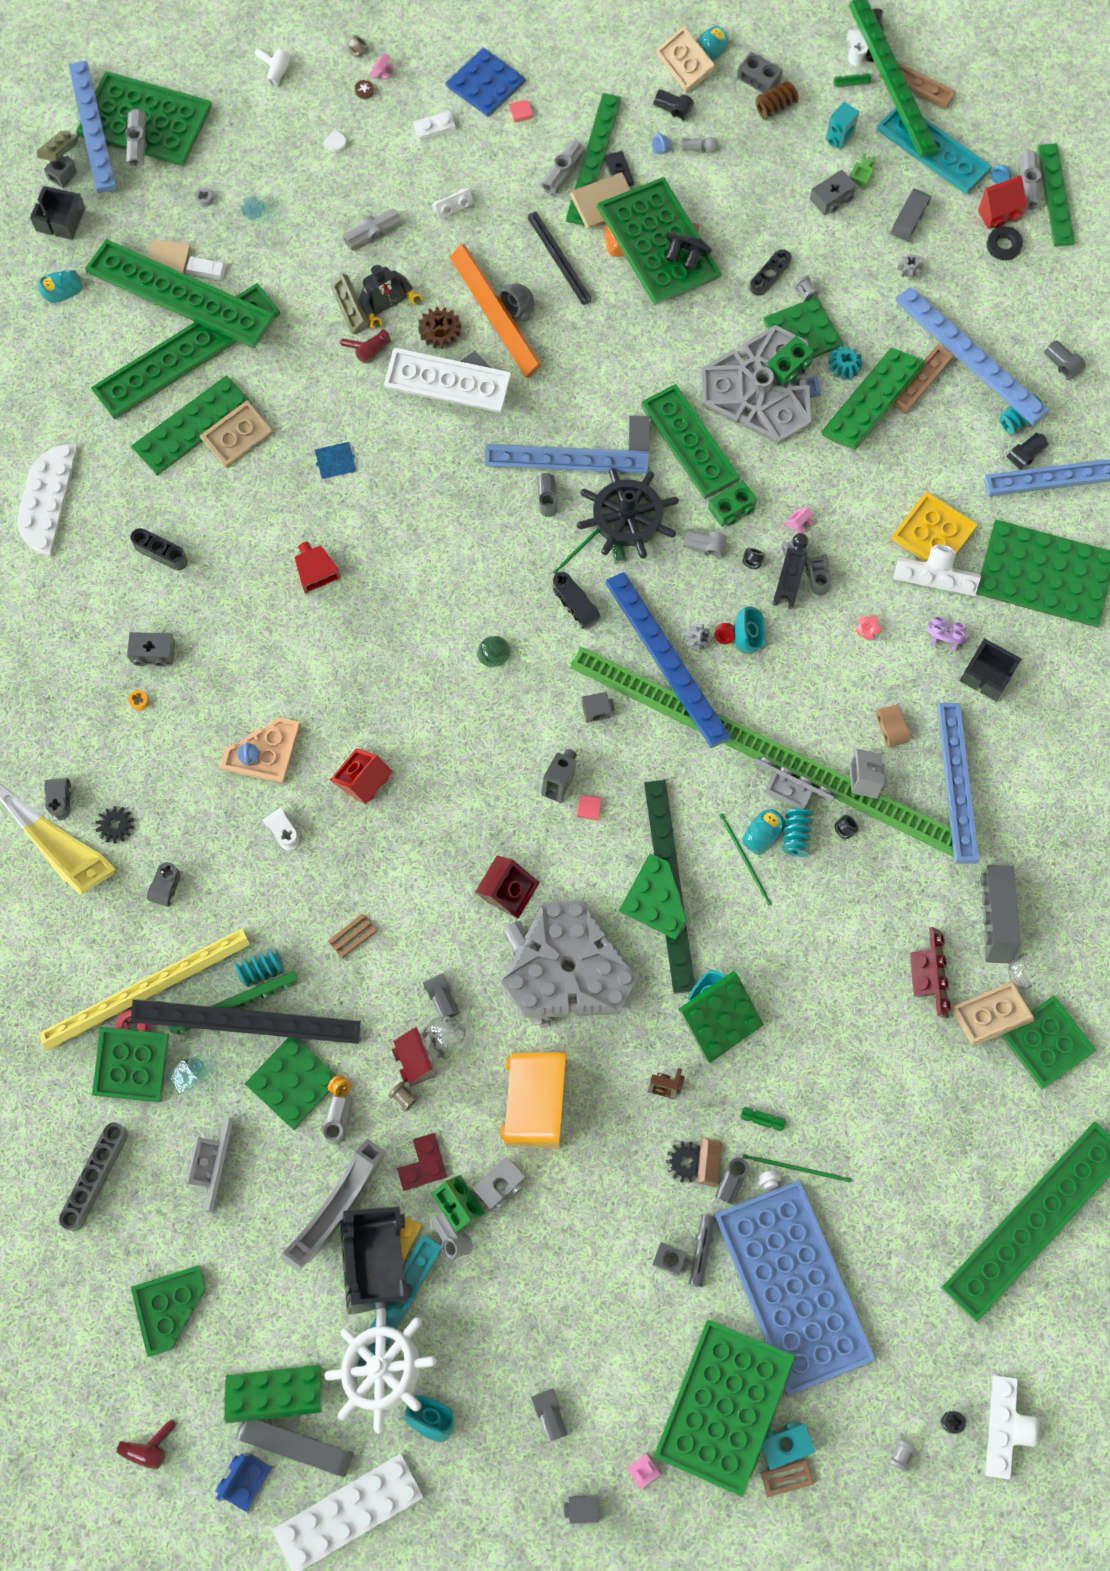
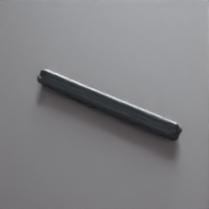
[528,211,591,305]

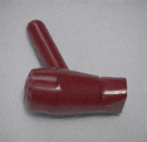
[339,329,391,363]
[116,1420,176,1470]

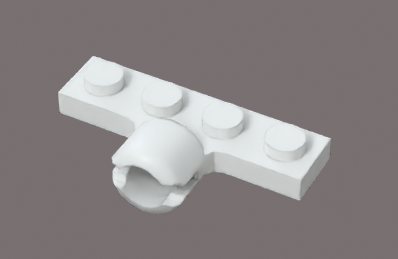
[893,545,981,596]
[985,1376,1040,1480]

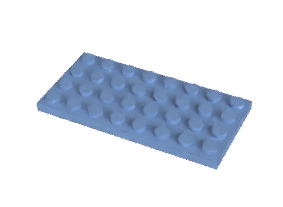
[714,1180,876,1396]

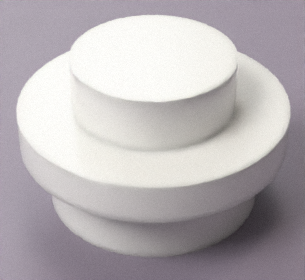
[758,1171,781,1191]

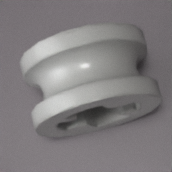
[195,188,213,207]

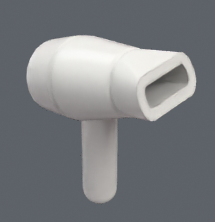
[255,49,290,88]

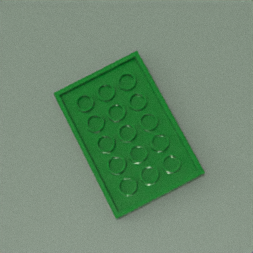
[76,71,212,167]
[597,177,722,305]
[976,519,1110,628]
[653,1319,796,1498]

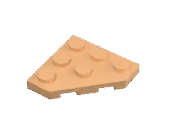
[220,718,300,784]

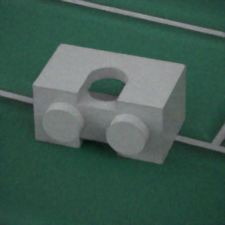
[849,749,886,799]
[472,1156,526,1211]

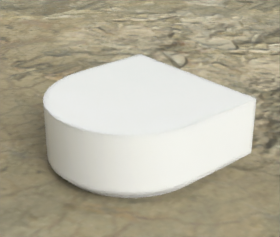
[323,130,346,152]

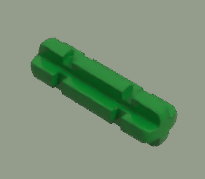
[833,73,871,87]
[741,1107,786,1131]

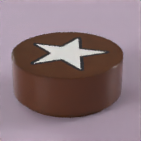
[355,80,374,99]

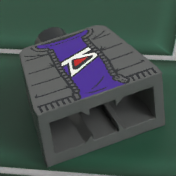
[541,749,577,803]

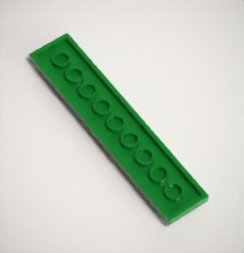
[85,239,275,349]
[91,283,281,420]
[940,1121,1110,1322]

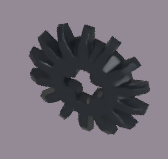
[95,806,134,844]
[666,1141,700,1183]

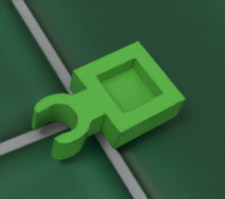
[849,153,875,188]

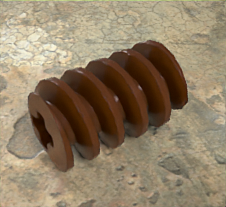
[756,81,799,120]

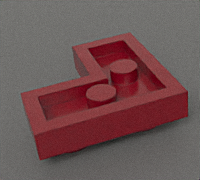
[397,1133,448,1191]

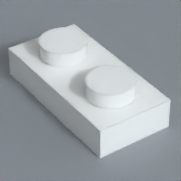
[413,111,456,140]

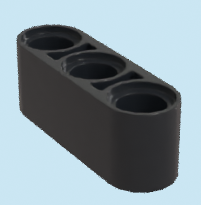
[130,528,188,571]

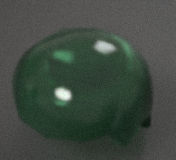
[477,636,511,668]

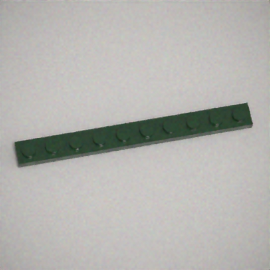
[644,780,695,994]

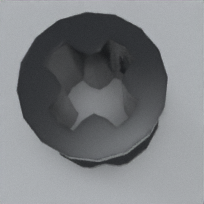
[941,1411,966,1434]

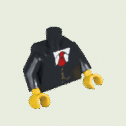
[359,265,423,329]

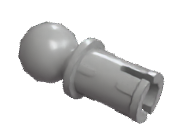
[682,137,718,153]

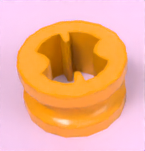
[128,690,149,711]
[328,1075,351,1098]

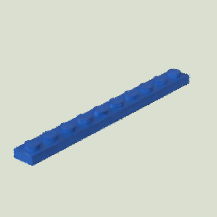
[605,572,730,748]

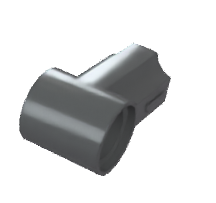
[1044,340,1086,380]
[537,473,557,517]
[422,973,459,1021]
[715,1157,749,1205]
[531,1388,568,1442]

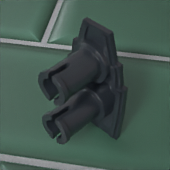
[665,232,712,271]

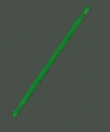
[552,522,609,574]
[719,814,772,906]
[742,1154,852,1183]

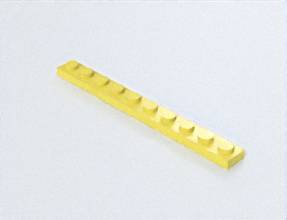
[40,929,250,1051]

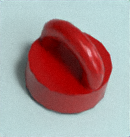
[714,623,735,644]

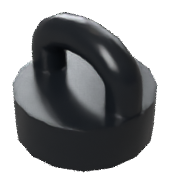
[743,548,765,570]
[834,815,859,839]

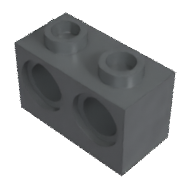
[737,52,783,93]

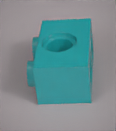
[825,101,860,149]
[761,1421,815,1470]

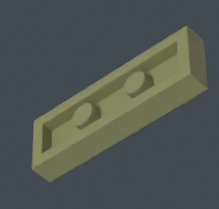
[37,131,78,161]
[331,273,369,334]

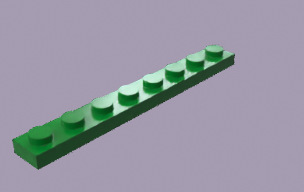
[566,93,621,226]

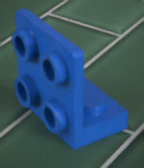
[215,1452,272,1512]

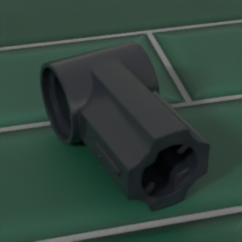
[653,89,694,121]
[1006,432,1049,470]

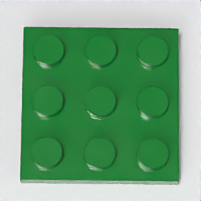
[763,296,844,359]
[678,971,764,1063]
[1000,995,1097,1090]
[92,1027,169,1102]
[244,1037,337,1130]

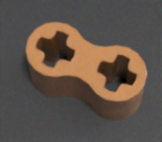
[876,704,910,748]

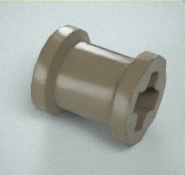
[388,1082,418,1112]

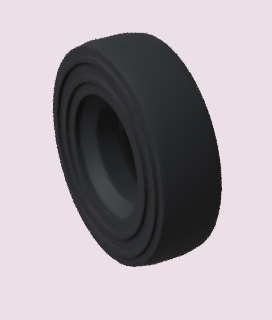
[986,226,1023,261]

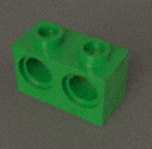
[767,335,814,386]
[708,480,757,527]
[431,1175,486,1233]

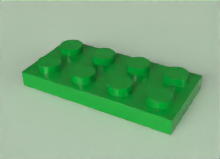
[224,1364,322,1424]

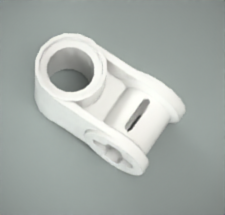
[847,30,868,66]
[262,808,299,851]

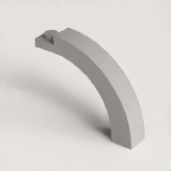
[280,1139,386,1272]

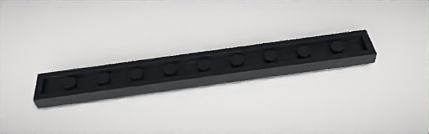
[130,999,361,1044]

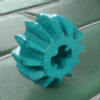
[828,345,863,381]

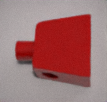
[294,541,341,594]

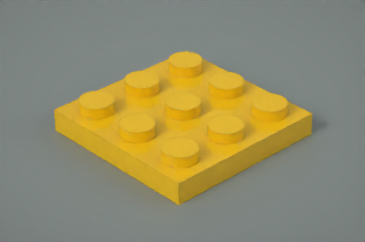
[891,491,978,562]

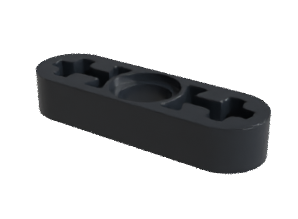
[750,249,791,296]

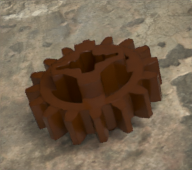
[418,307,461,349]

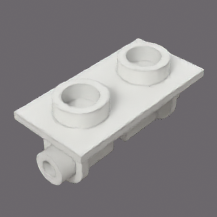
[432,188,474,220]

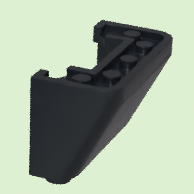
[340,1206,412,1315]

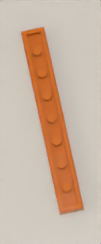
[449,244,542,378]

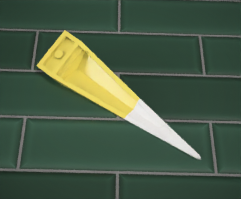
[0,785,116,895]

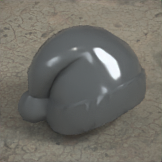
[499,283,535,321]

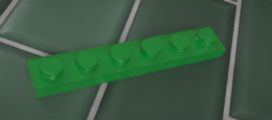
[1037,143,1075,246]
[168,970,298,1034]

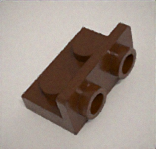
[648,1068,685,1099]

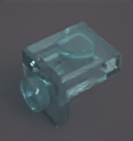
[167,1056,208,1094]

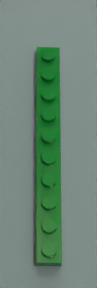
[848,0,939,158]

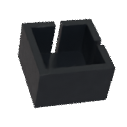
[30,185,85,240]
[959,638,1022,702]

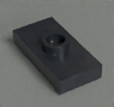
[604,151,634,186]

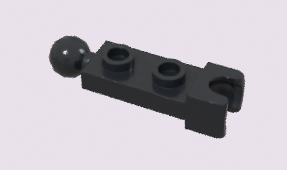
[773,533,809,609]

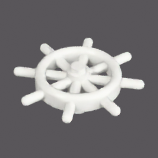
[325,1308,437,1434]

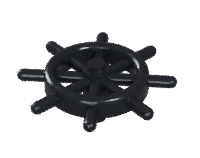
[577,468,679,559]

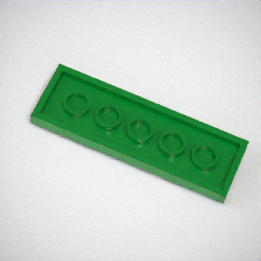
[821,347,925,450]
[131,375,252,476]
[641,384,740,499]

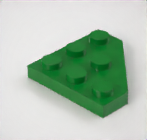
[619,853,688,941]
[130,1265,206,1357]

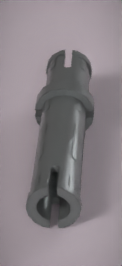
[688,1214,716,1288]

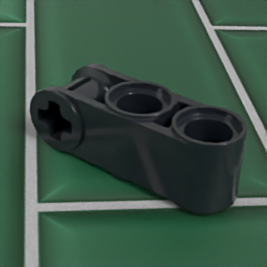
[553,572,601,629]

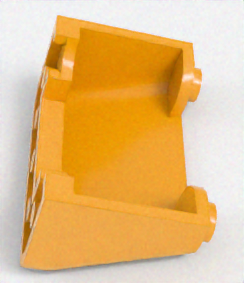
[500,1052,566,1149]

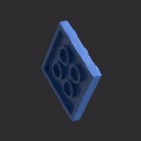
[445,47,526,117]

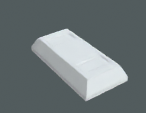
[184,257,227,281]

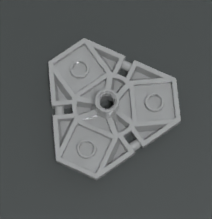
[702,325,811,444]
[501,901,638,1018]

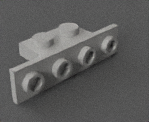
[754,757,834,809]
[185,1118,235,1212]

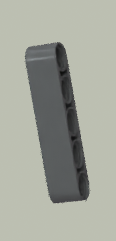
[59,1122,128,1231]
[235,1420,354,1477]

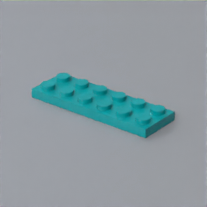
[876,107,992,195]

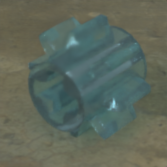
[240,196,266,219]

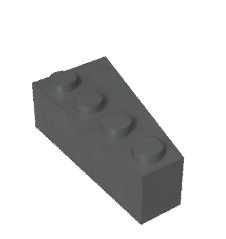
[980,864,1021,964]

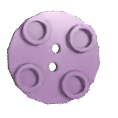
[927,616,969,652]

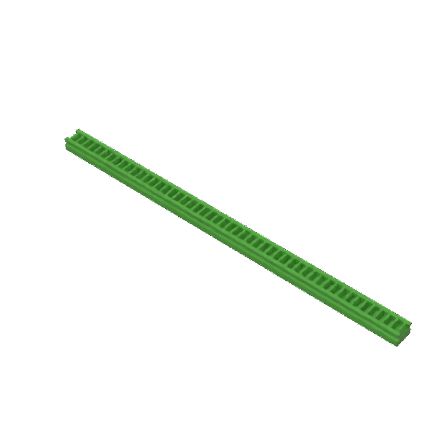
[570,646,954,857]

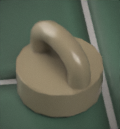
[348,35,368,58]

